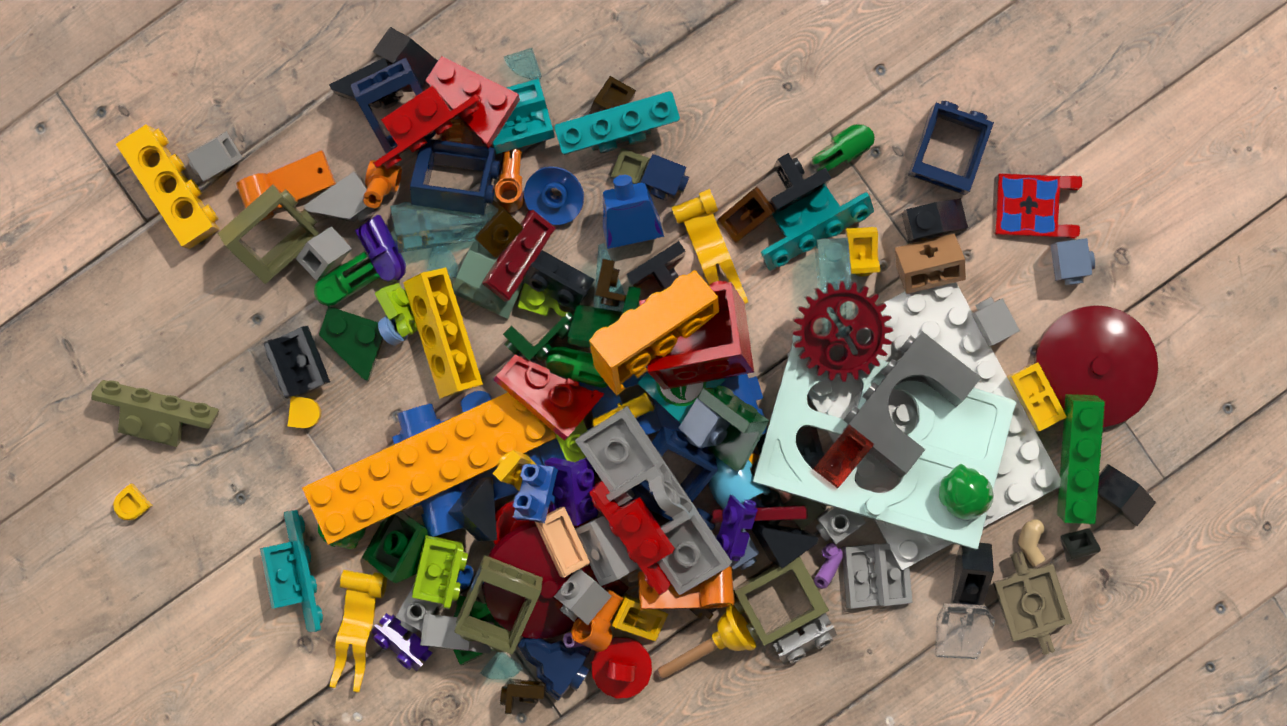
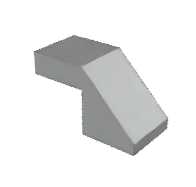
[421,614,494,654]

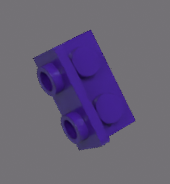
[544,457,598,526]

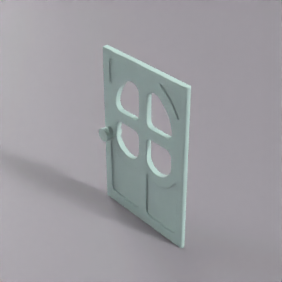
[752,335,1017,550]

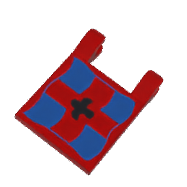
[995,173,1083,239]

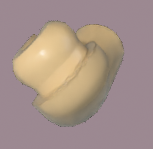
[1018,519,1045,567]

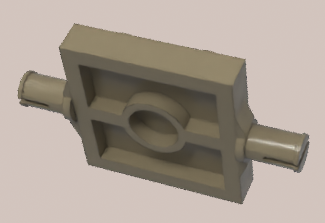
[993,551,1072,655]

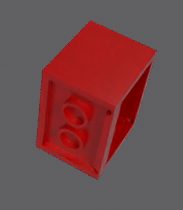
[639,281,754,390]

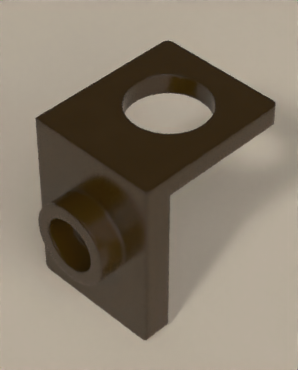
[474,200,524,258]

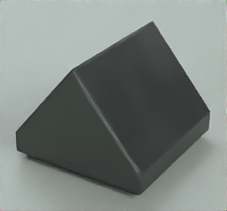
[1060,528,1101,562]

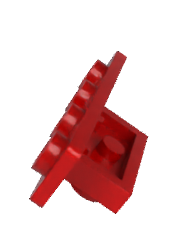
[373,85,482,169]
[590,481,675,595]

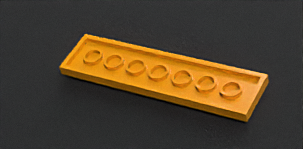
[302,392,556,545]

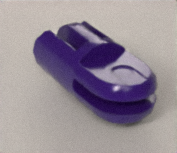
[355,215,406,282]

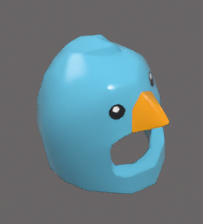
[708,453,771,509]

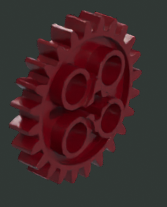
[791,280,893,382]

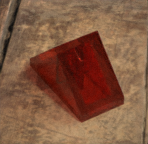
[813,425,874,488]

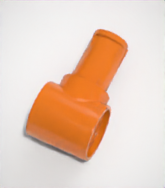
[494,149,524,212]
[363,160,402,208]
[571,589,624,652]

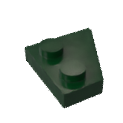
[319,306,383,381]

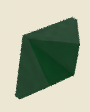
[362,511,428,583]

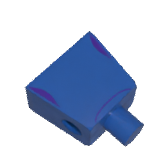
[603,175,664,249]

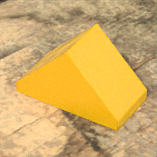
[612,593,668,642]

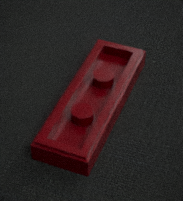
[481,210,556,302]
[713,506,808,522]

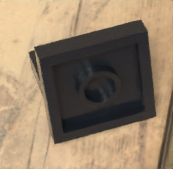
[769,153,832,214]
[626,241,686,291]

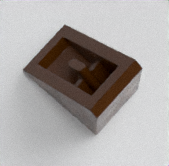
[718,187,776,243]

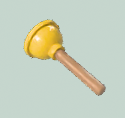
[658,606,756,678]

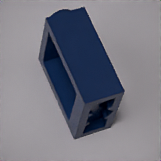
[351,58,436,154]
[908,101,994,195]
[410,138,500,215]
[630,427,718,520]

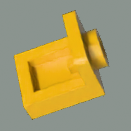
[846,227,880,277]
[493,450,537,492]

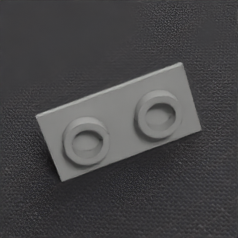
[772,613,837,664]

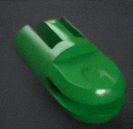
[812,124,875,172]
[314,251,380,306]
[545,347,608,388]

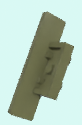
[91,380,219,447]

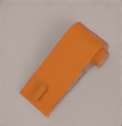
[236,150,336,221]
[638,566,735,610]

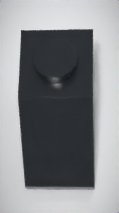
[329,58,404,109]
[901,198,968,242]
[951,542,994,611]

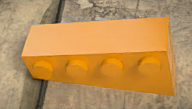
[589,270,719,396]

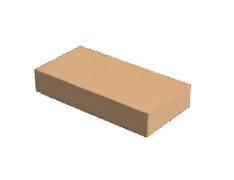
[535,507,590,578]

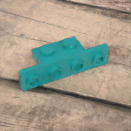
[554,91,680,155]
[761,186,874,271]
[260,510,323,632]

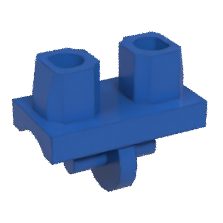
[513,464,558,523]

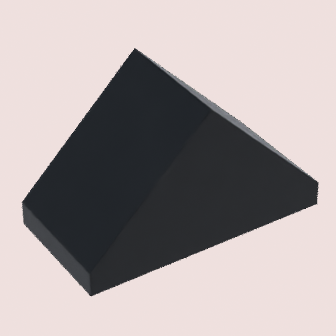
[373,27,438,87]
[1098,464,1156,526]
[448,477,497,541]
[752,521,818,568]

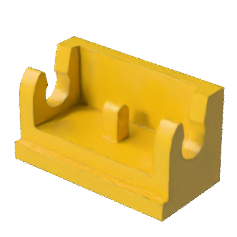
[1007,362,1067,431]

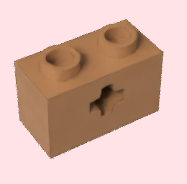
[895,233,966,294]

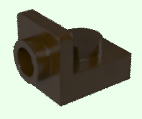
[589,76,636,115]
[595,259,627,307]
[500,678,546,714]

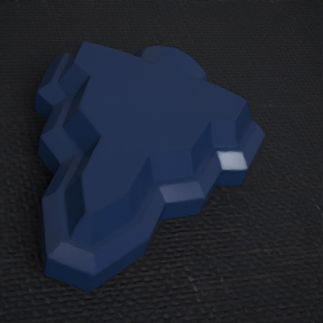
[518,637,591,701]

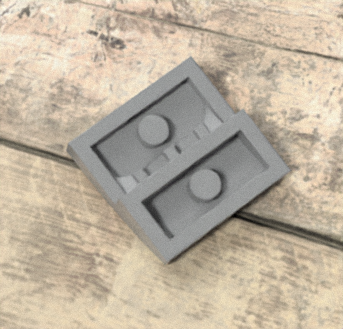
[841,543,913,609]

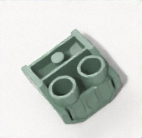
[453,239,526,319]

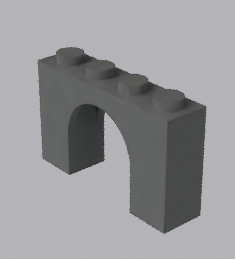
[842,331,981,478]

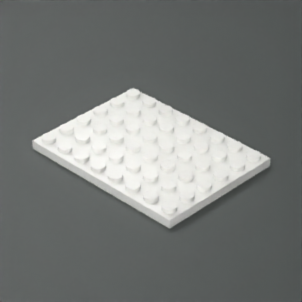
[787,282,1061,570]

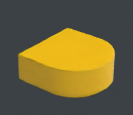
[287,397,321,428]
[113,483,153,520]

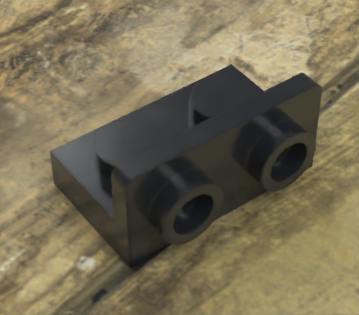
[523,250,595,310]

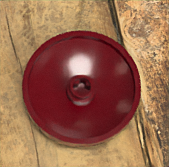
[1034,305,1158,427]
[482,521,598,639]

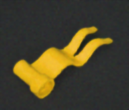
[671,189,749,304]
[329,570,387,693]

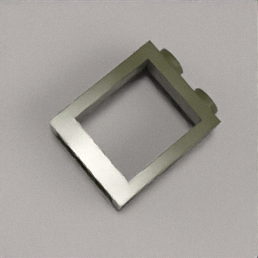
[218,184,319,284]
[454,555,543,655]
[733,556,829,646]

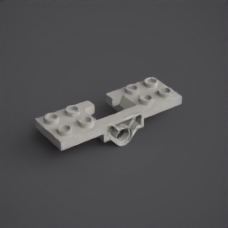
[575,406,732,595]

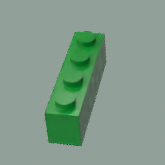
[1057,394,1105,524]

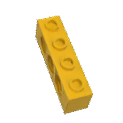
[116,124,220,249]
[403,267,483,399]

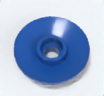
[524,167,584,225]

